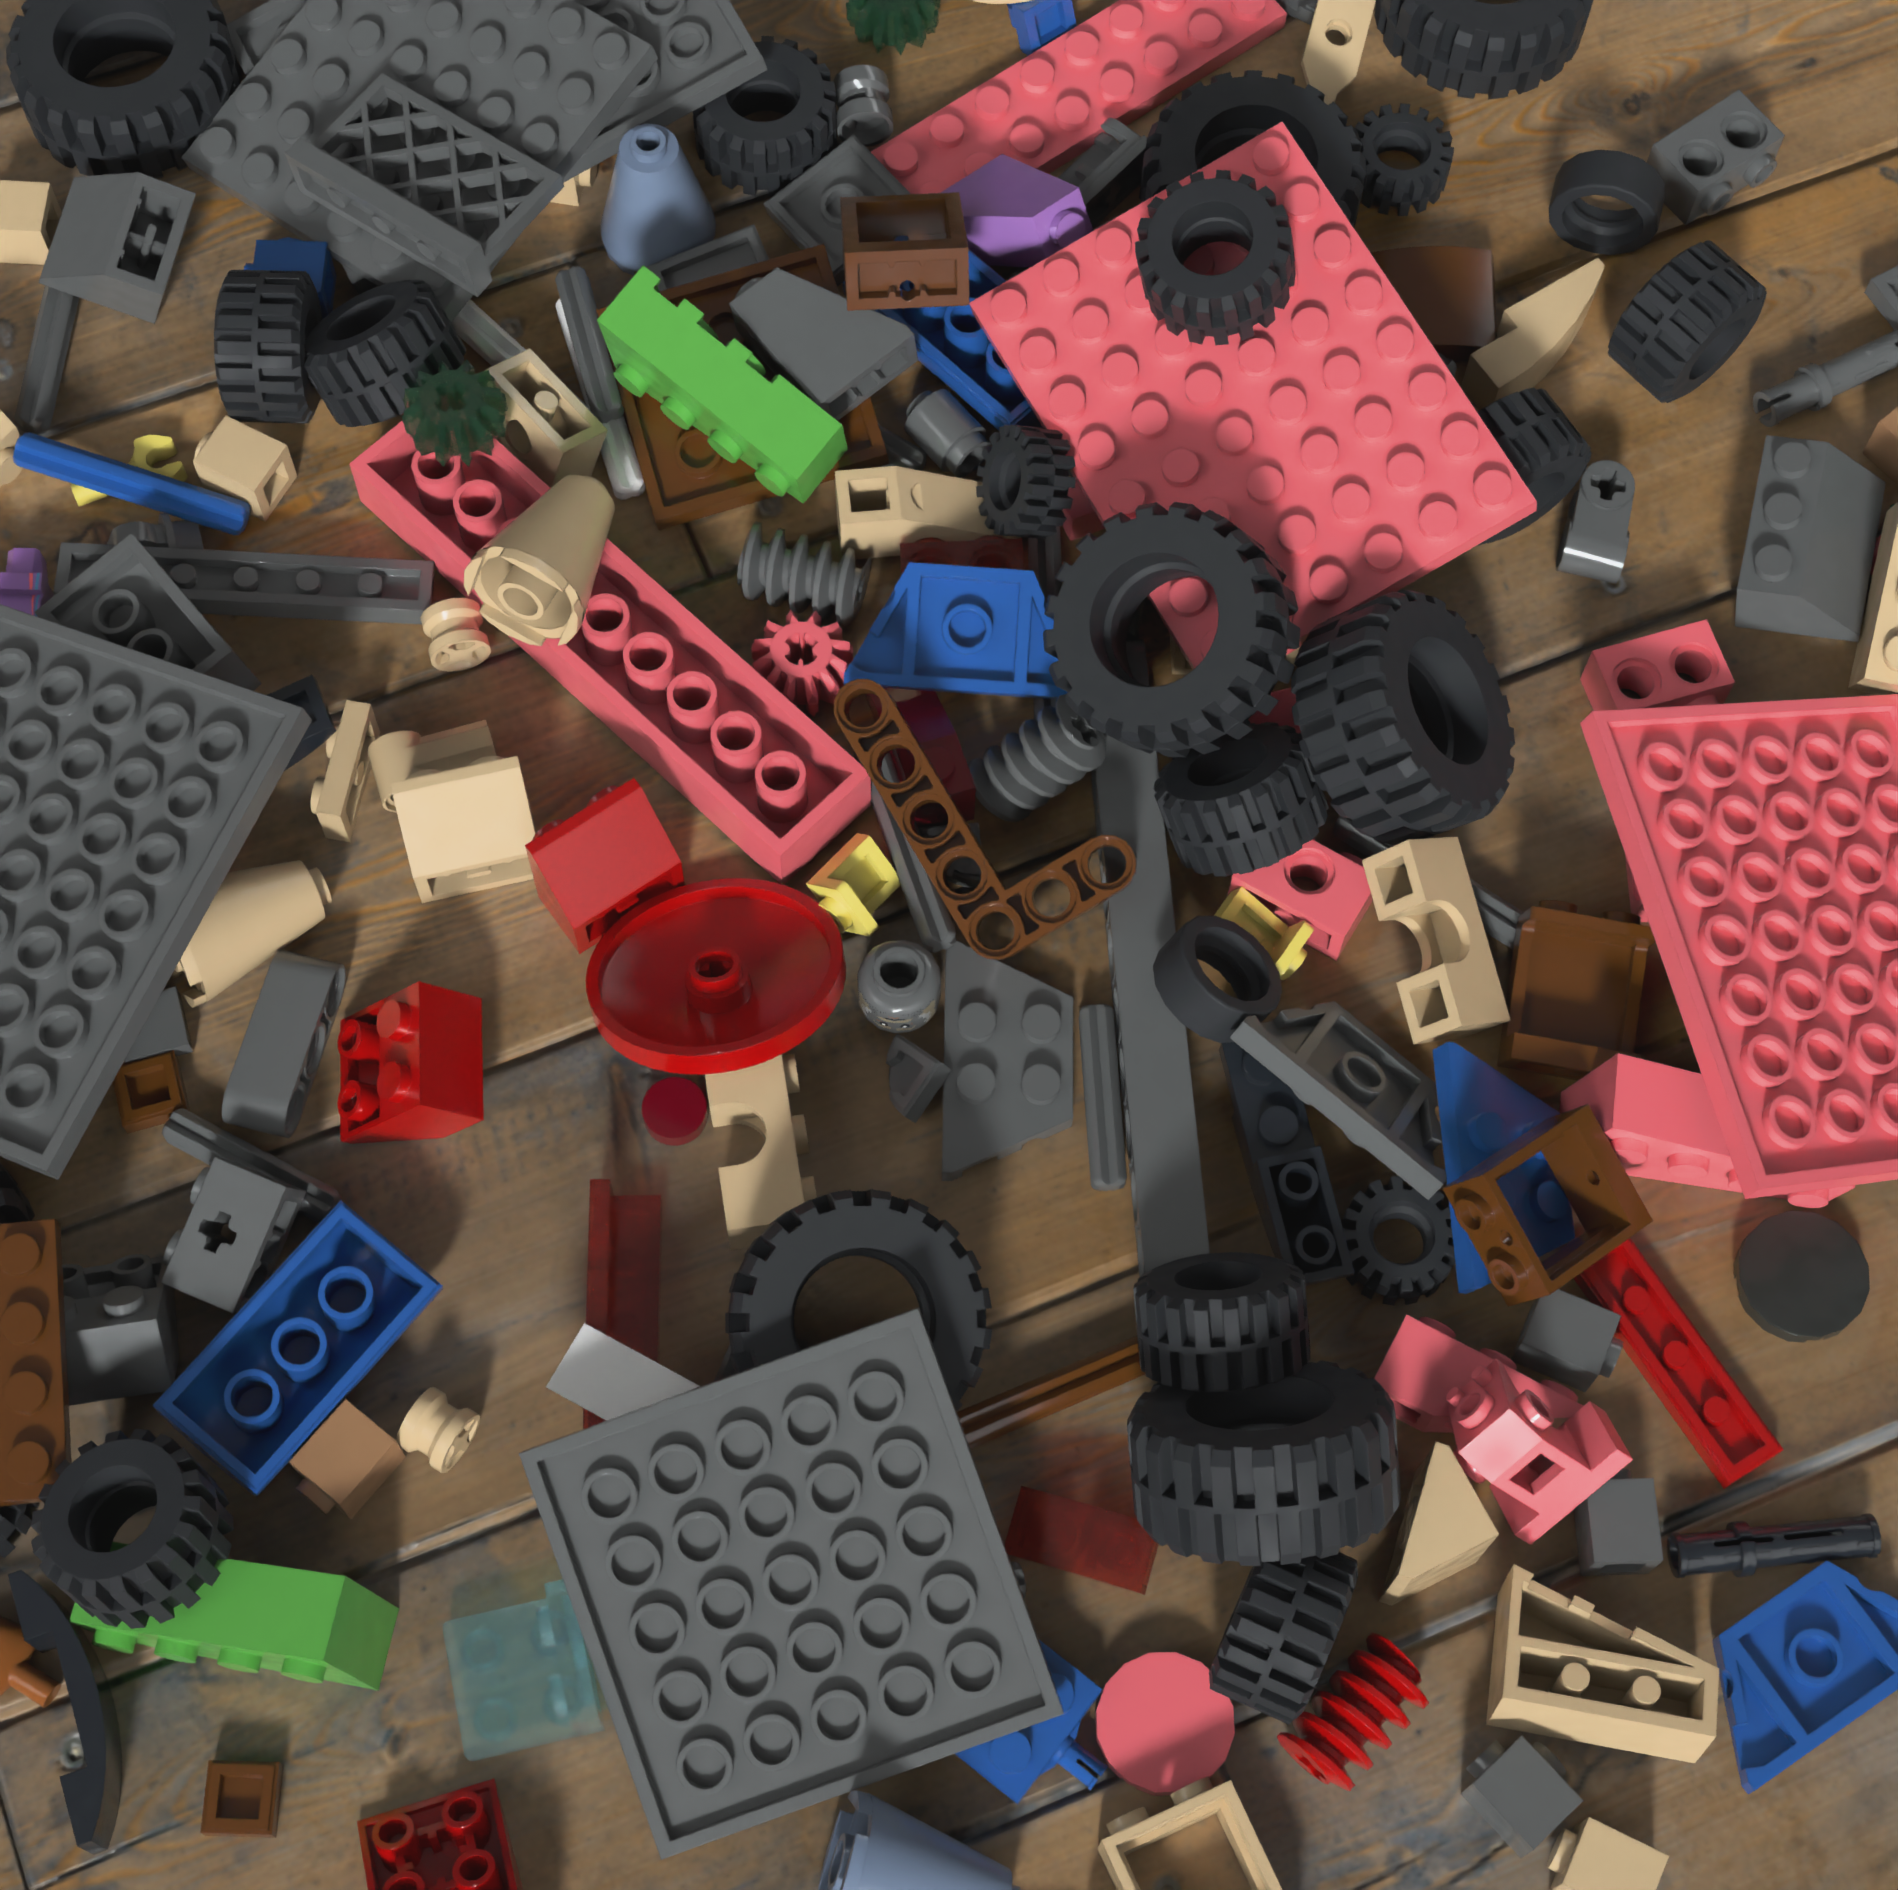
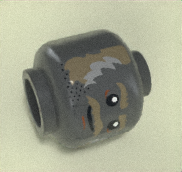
[857,939,941,1034]

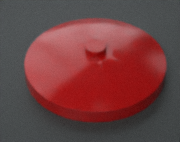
[585,878,847,1075]

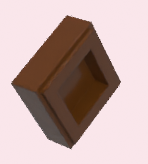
[113,1050,191,1134]
[200,1760,284,1838]

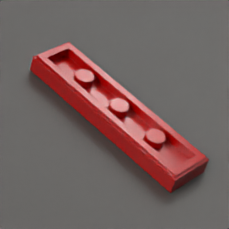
[1573,1238,1784,1489]

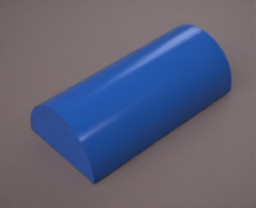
[843,236,1043,431]
[153,1200,443,1497]

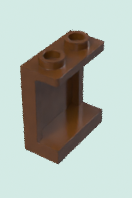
[1497,900,1656,1081]

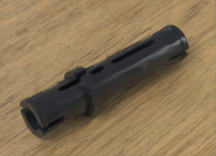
[1667,1513,1881,1578]

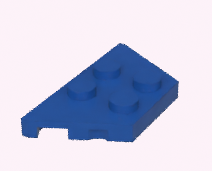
[843,562,1068,699]
[1432,1042,1575,1294]
[1712,1560,1898,1794]

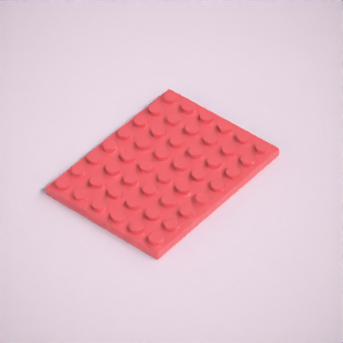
[969,122,1537,670]
[1580,694,1898,1199]

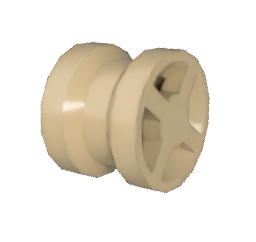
[420,598,491,672]
[396,1387,481,1473]

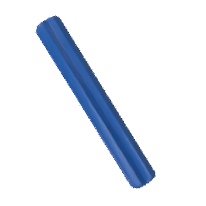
[13,432,250,536]

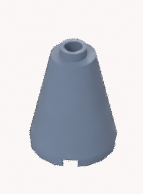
[600,124,716,276]
[818,1790,1021,1890]

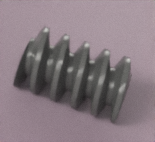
[737,521,872,627]
[968,694,1106,823]

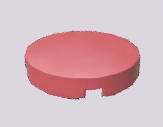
[1095,1652,1235,1796]

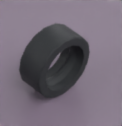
[1549,150,1665,255]
[1153,916,1282,1043]

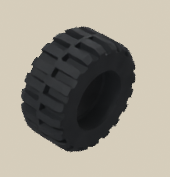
[6,0,241,179]
[1374,0,1593,100]
[1139,70,1366,228]
[1043,502,1300,757]
[1291,589,1515,845]
[725,1189,992,1411]
[1127,1360,1401,1566]

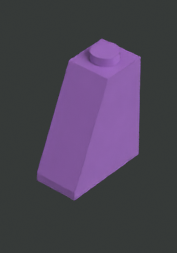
[941,154,1093,267]

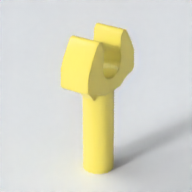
[70,435,188,507]

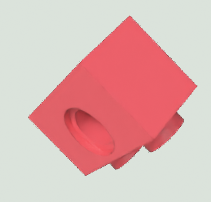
[1227,838,1373,961]

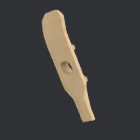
[1301,0,1376,105]

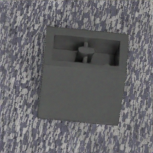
[39,172,196,324]
[62,1254,179,1406]

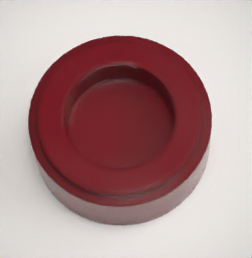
[642,1077,708,1146]

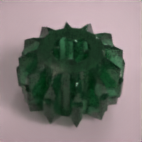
[846,0,941,55]
[402,359,508,467]

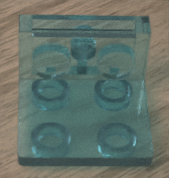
[443,1579,605,1761]

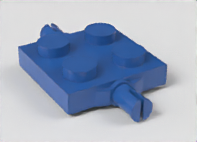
[955,1640,1108,1805]

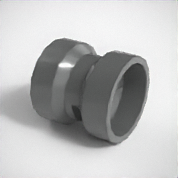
[832,65,893,147]

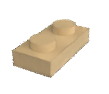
[311,700,380,842]

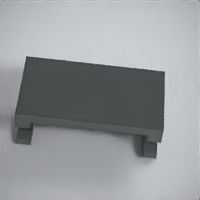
[1058,118,1147,229]

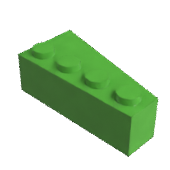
[597,265,848,504]
[69,1542,399,1691]

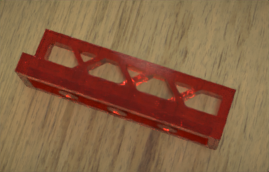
[583,1179,663,1429]

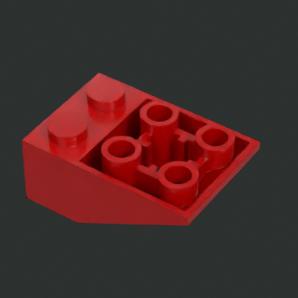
[357,1778,523,1890]

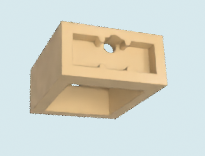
[1097,1777,1282,1890]

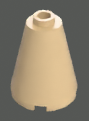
[464,475,615,646]
[172,860,332,1008]

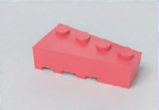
[1559,1053,1855,1208]

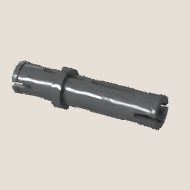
[1753,327,1898,427]

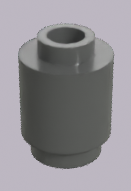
[904,389,991,478]

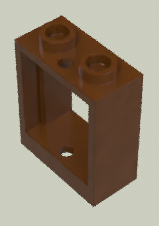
[840,192,969,311]
[1442,1104,1653,1307]

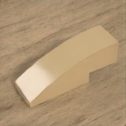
[1461,258,1605,410]

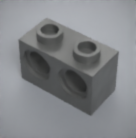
[1647,90,1785,225]

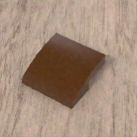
[1370,246,1497,363]

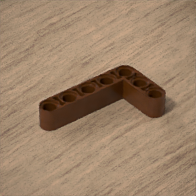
[834,679,1137,960]

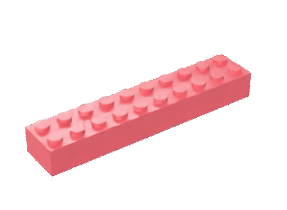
[349,389,871,885]

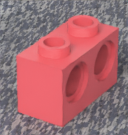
[1580,619,1735,711]

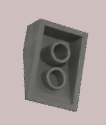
[35,532,262,691]

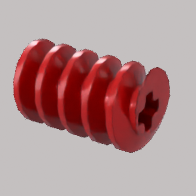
[1277,1633,1429,1792]

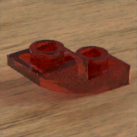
[1005,1486,1159,1595]

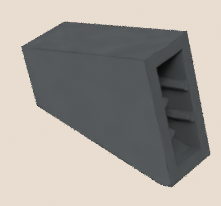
[729,268,918,421]

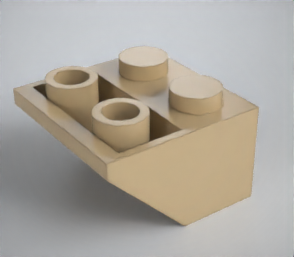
[390,756,536,903]

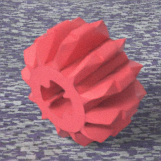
[751,609,854,717]

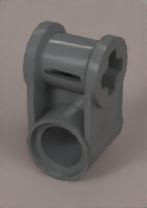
[1556,460,1635,584]

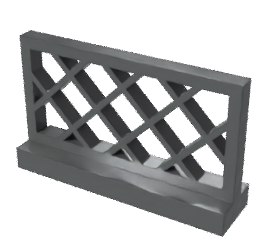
[284,73,564,297]

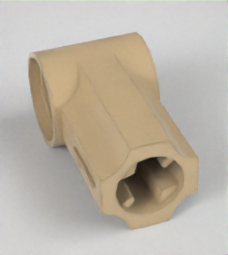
[368,720,496,813]

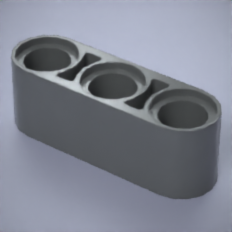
[222,949,346,1138]

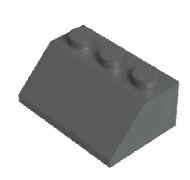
[1735,435,1886,642]

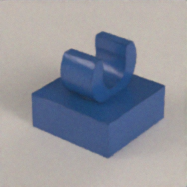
[1007,0,1077,56]

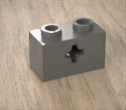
[161,1157,307,1313]

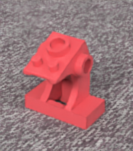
[1446,1358,1633,1545]

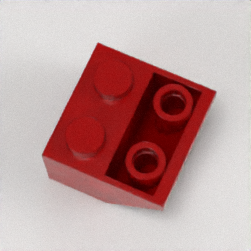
[525,778,685,954]
[337,981,484,1144]

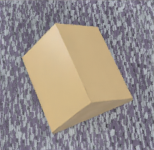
[1379,1442,1499,1606]

